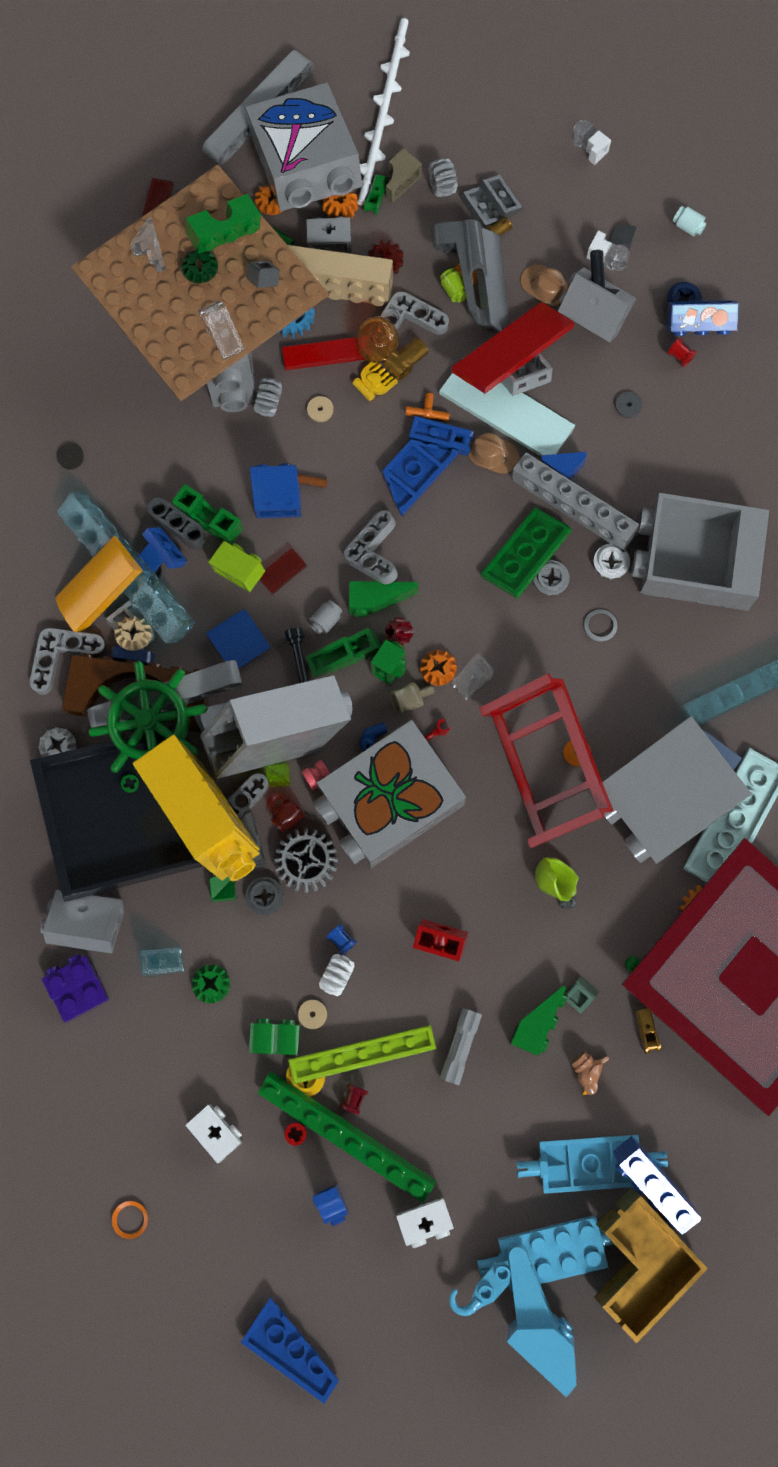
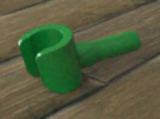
[624,956,640,972]

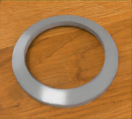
[584,609,617,642]

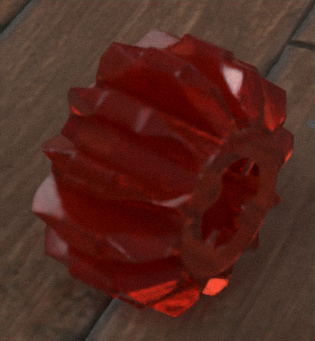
[367,240,403,274]

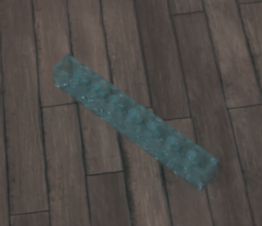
[57,492,196,644]

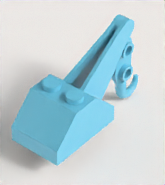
[449,1244,577,1397]

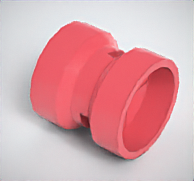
[301,760,330,791]

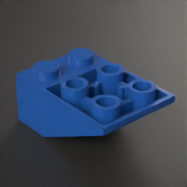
[250,463,301,518]

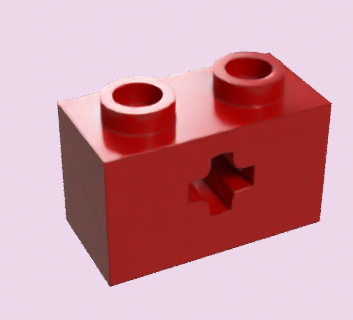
[413,919,469,961]

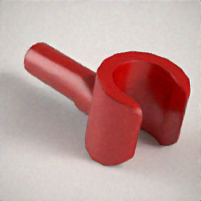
[424,719,451,741]

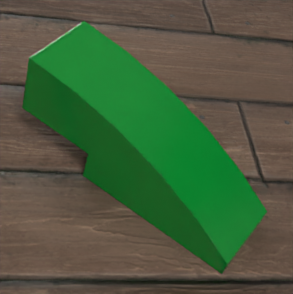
[306,628,381,678]

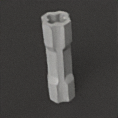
[439,1008,482,1086]

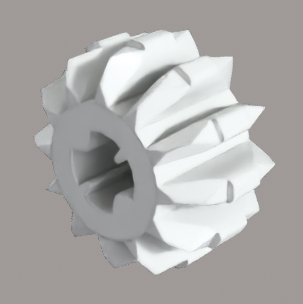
[319,954,355,996]

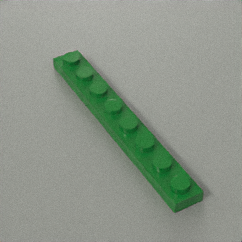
[257,1072,437,1203]

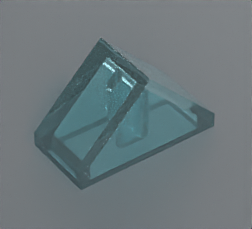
[139,947,184,978]

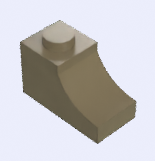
[386,148,422,203]

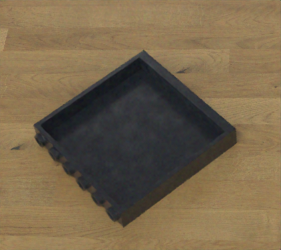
[30,727,203,902]

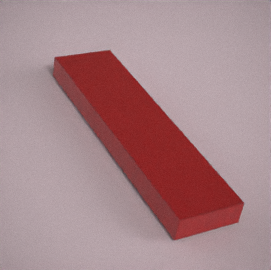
[282,336,372,371]

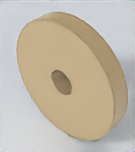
[307,396,334,422]
[298,1000,327,1029]

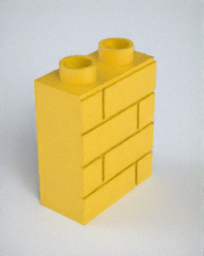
[132,734,260,881]

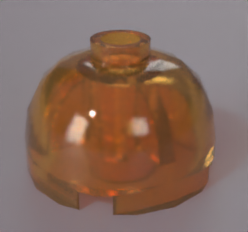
[355,316,399,363]

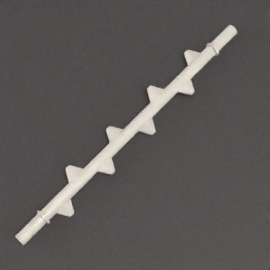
[357,18,410,206]

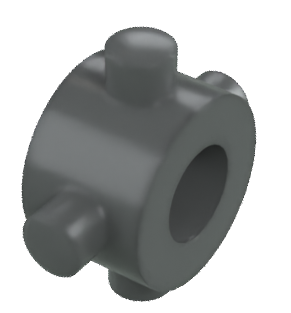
[559,897,577,909]

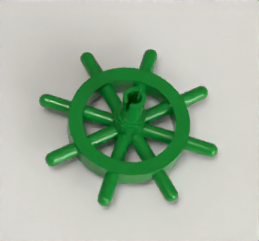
[88,661,208,773]

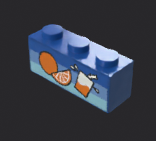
[667,300,739,336]

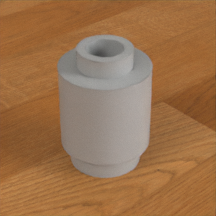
[309,600,343,634]

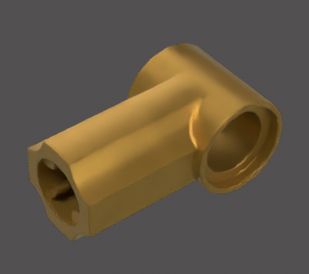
[384,337,429,381]

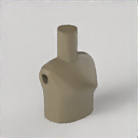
[390,682,434,714]

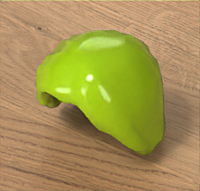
[535,857,579,901]

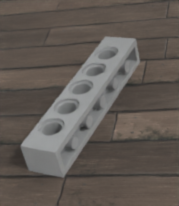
[512,453,639,552]

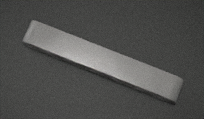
[202,50,313,165]
[87,660,243,728]

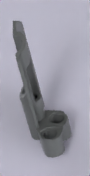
[431,219,510,333]

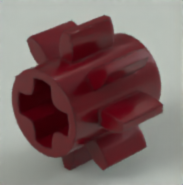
[385,617,413,646]

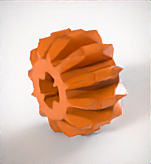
[322,190,358,219]

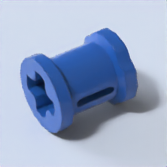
[326,924,357,956]

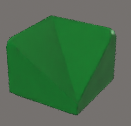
[209,877,237,903]

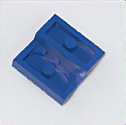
[206,609,271,669]

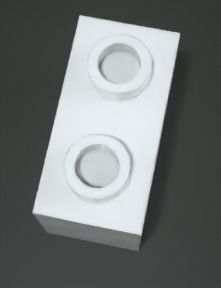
[185,1104,243,1163]
[396,1197,454,1248]

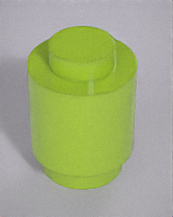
[440,268,466,303]

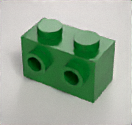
[371,640,407,686]

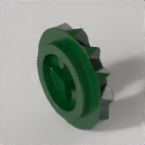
[181,249,218,284]

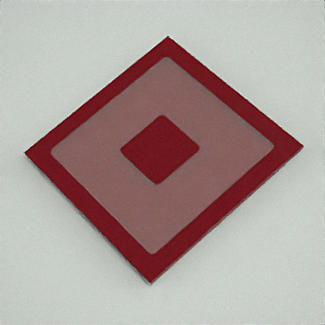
[621,838,778,1117]

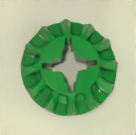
[192,965,230,1003]

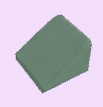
[566,976,599,1014]

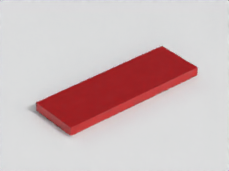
[452,302,574,394]

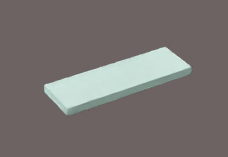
[439,357,575,457]
[683,748,778,883]

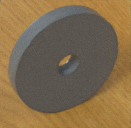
[615,392,642,418]

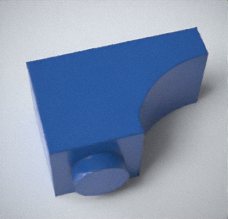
[312,1184,349,1226]

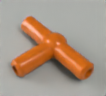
[405,393,450,421]

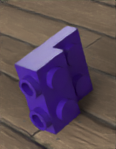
[42,954,109,1023]

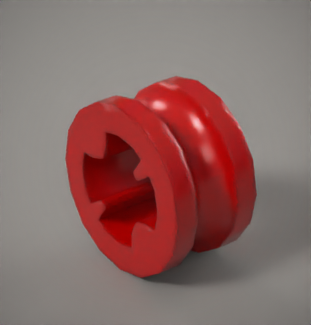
[284,1123,307,1146]

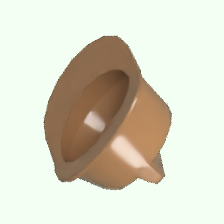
[520,265,569,306]
[468,433,520,474]

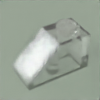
[198,301,245,360]

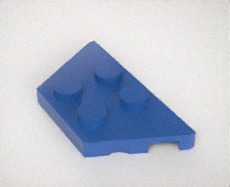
[382,439,459,517]

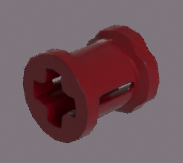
[339,1083,368,1115]

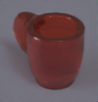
[267,791,305,833]

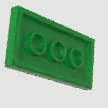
[480,507,572,599]

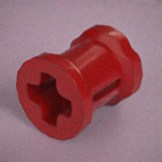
[667,338,697,368]

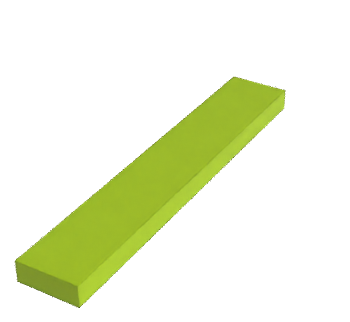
[288,1025,436,1084]

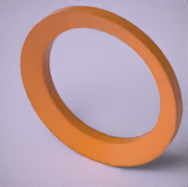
[112,1201,148,1239]

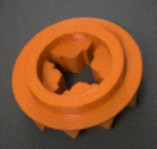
[255,183,283,215]
[420,649,457,686]

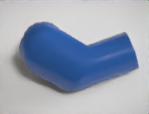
[359,722,387,751]

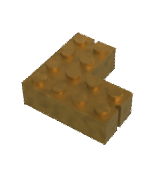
[594,1188,708,1344]

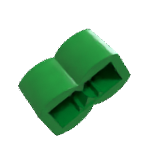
[249,1018,300,1055]

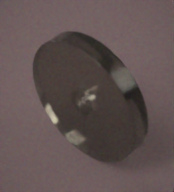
[57,443,84,470]

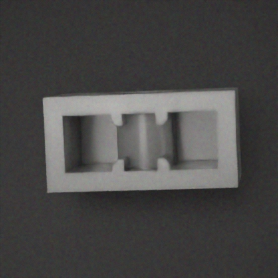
[307,217,352,253]

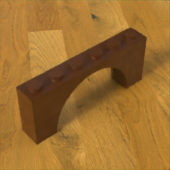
[62,653,209,733]

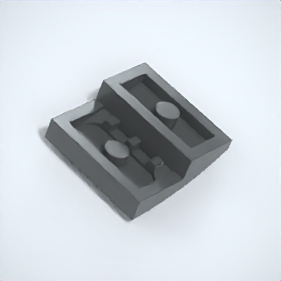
[461,175,522,228]

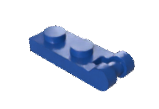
[409,416,475,456]

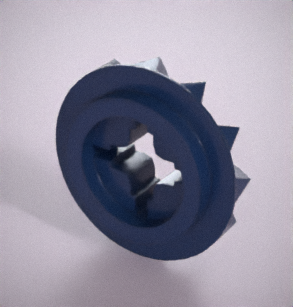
[666,282,702,302]

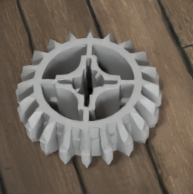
[274,828,339,893]

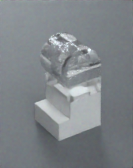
[572,120,611,165]
[587,231,630,271]

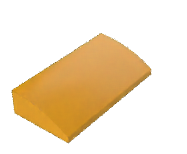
[55,536,143,632]

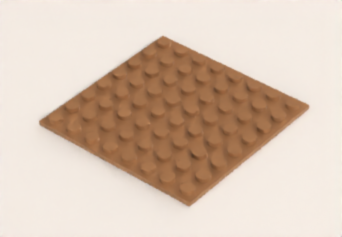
[71,165,329,402]

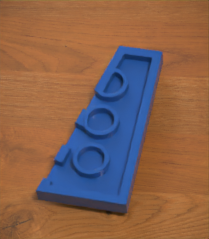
[241,1297,339,1404]

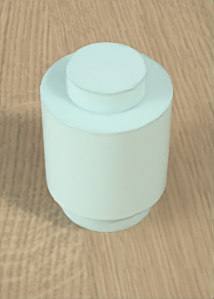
[673,206,707,237]

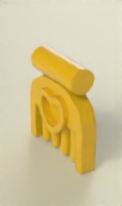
[352,358,398,401]

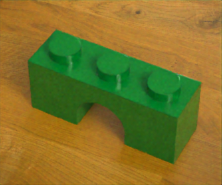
[185,194,261,254]
[171,484,243,545]

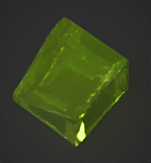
[265,764,291,787]

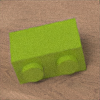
[208,541,265,592]

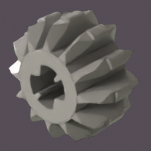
[428,158,458,197]
[254,377,282,417]

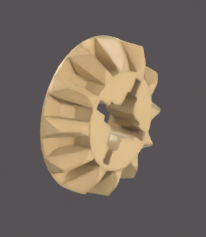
[114,616,152,651]

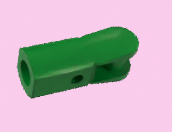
[364,174,388,215]

